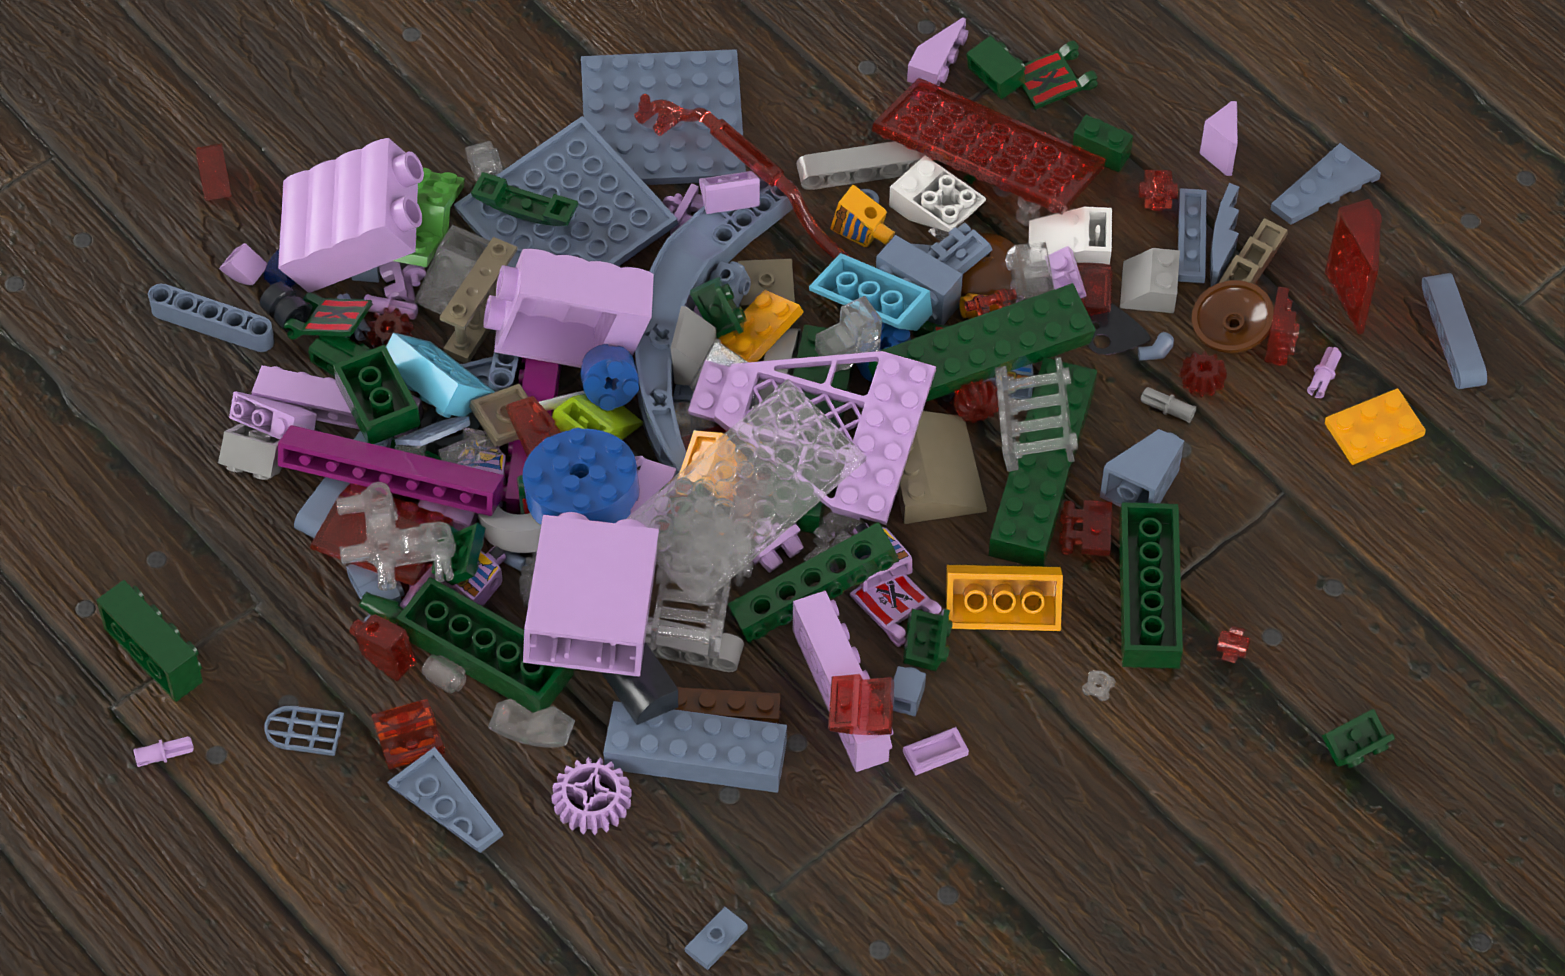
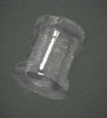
[1016,191,1042,226]

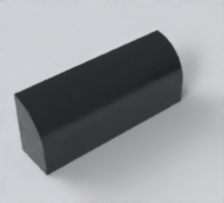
[601,642,678,725]

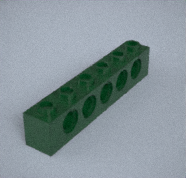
[728,522,899,643]

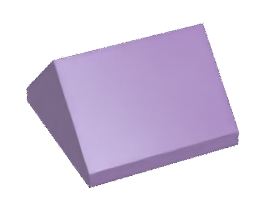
[1200,101,1237,176]
[699,171,760,214]

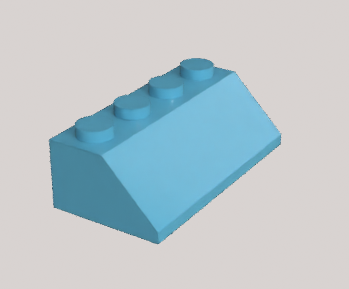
[809,253,933,331]
[386,333,495,418]

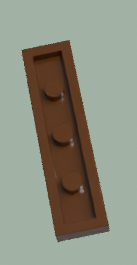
[674,687,781,724]

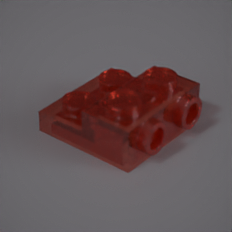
[1265,286,1300,366]

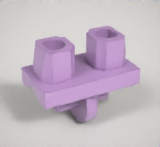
[663,184,704,235]
[379,261,426,303]
[750,522,804,573]

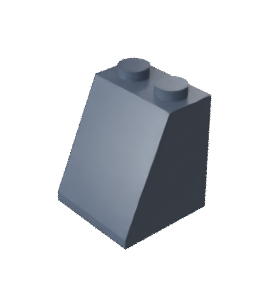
[1100,429,1184,507]

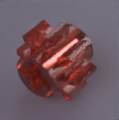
[1217,626,1251,663]

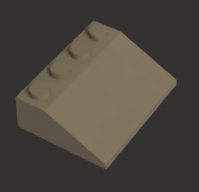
[897,411,987,524]

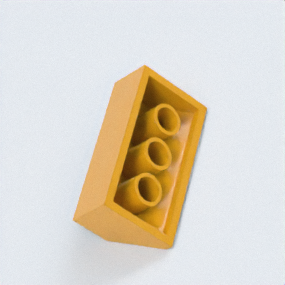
[946,565,1063,631]

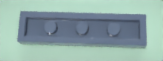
[1178,188,1207,283]

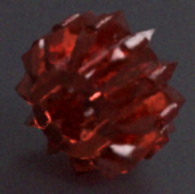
[367,307,414,348]
[1180,350,1227,398]
[954,379,1001,423]

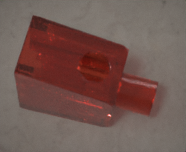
[350,614,416,681]

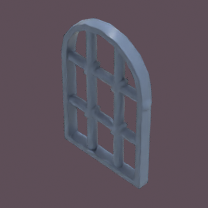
[395,416,470,446]
[265,706,344,756]

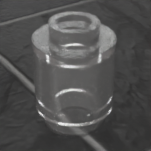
[422,654,467,694]

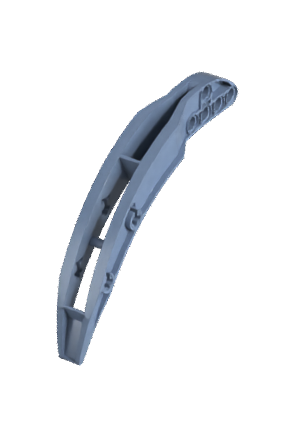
[635,178,795,504]

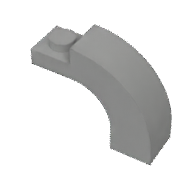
[478,505,541,553]

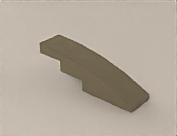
[1219,218,1288,284]

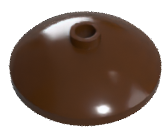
[953,233,1025,299]
[1192,280,1274,353]

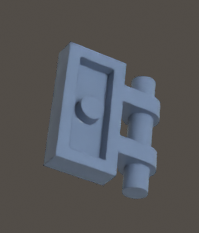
[927,222,993,274]

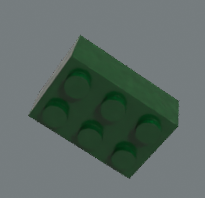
[333,345,420,444]

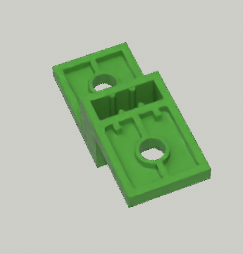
[393,168,465,267]

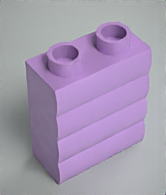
[278,138,424,293]
[483,249,654,368]

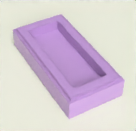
[903,727,969,776]

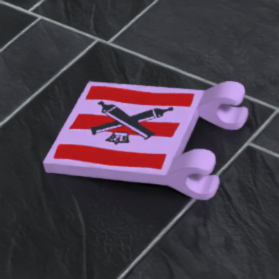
[850,574,942,647]

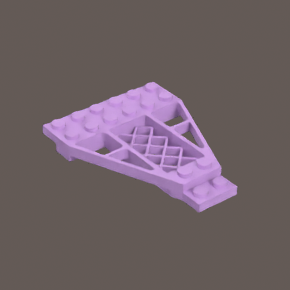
[688,351,936,525]

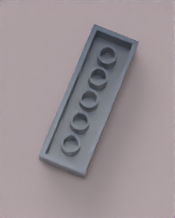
[603,701,787,793]

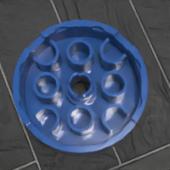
[523,428,640,525]

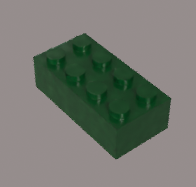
[96,580,203,702]

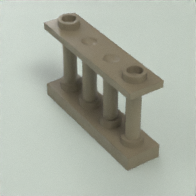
[440,237,518,363]

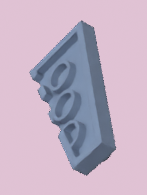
[1270,143,1381,225]
[387,747,503,853]

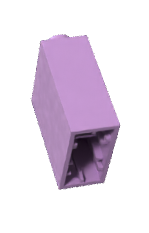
[523,512,659,677]

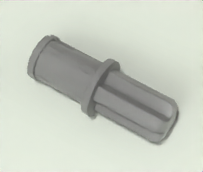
[1141,387,1196,423]

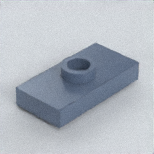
[685,907,747,970]

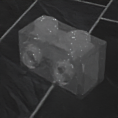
[1006,242,1054,303]

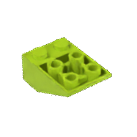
[548,394,643,440]

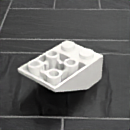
[889,155,986,232]
[1028,207,1112,271]

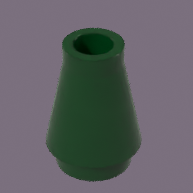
[358,591,403,628]

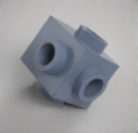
[709,261,751,307]

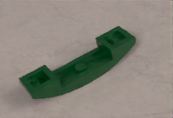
[471,172,579,226]

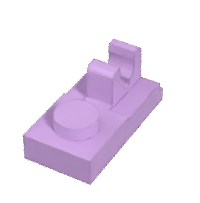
[1044,246,1087,298]

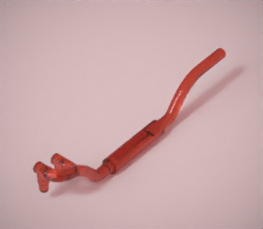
[634,94,852,259]

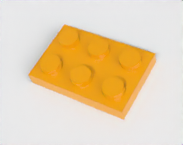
[718,290,804,363]
[1325,388,1426,465]

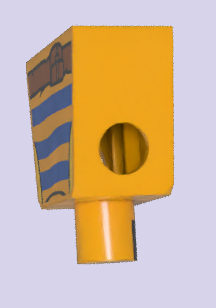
[830,185,895,247]

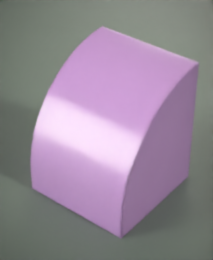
[219,243,269,285]

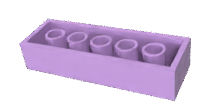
[793,591,893,772]

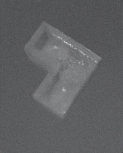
[815,296,882,372]

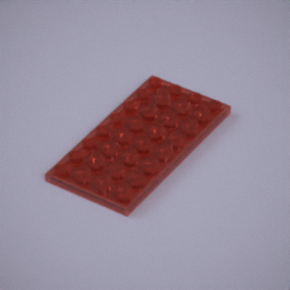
[872,78,1106,215]

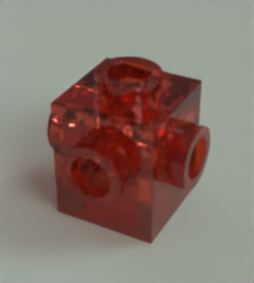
[1139,170,1178,211]

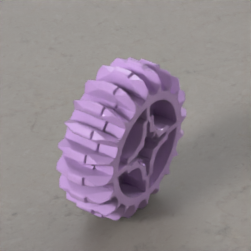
[552,757,632,835]

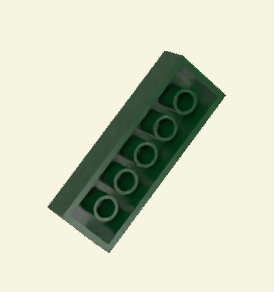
[1119,502,1183,669]
[396,577,574,717]

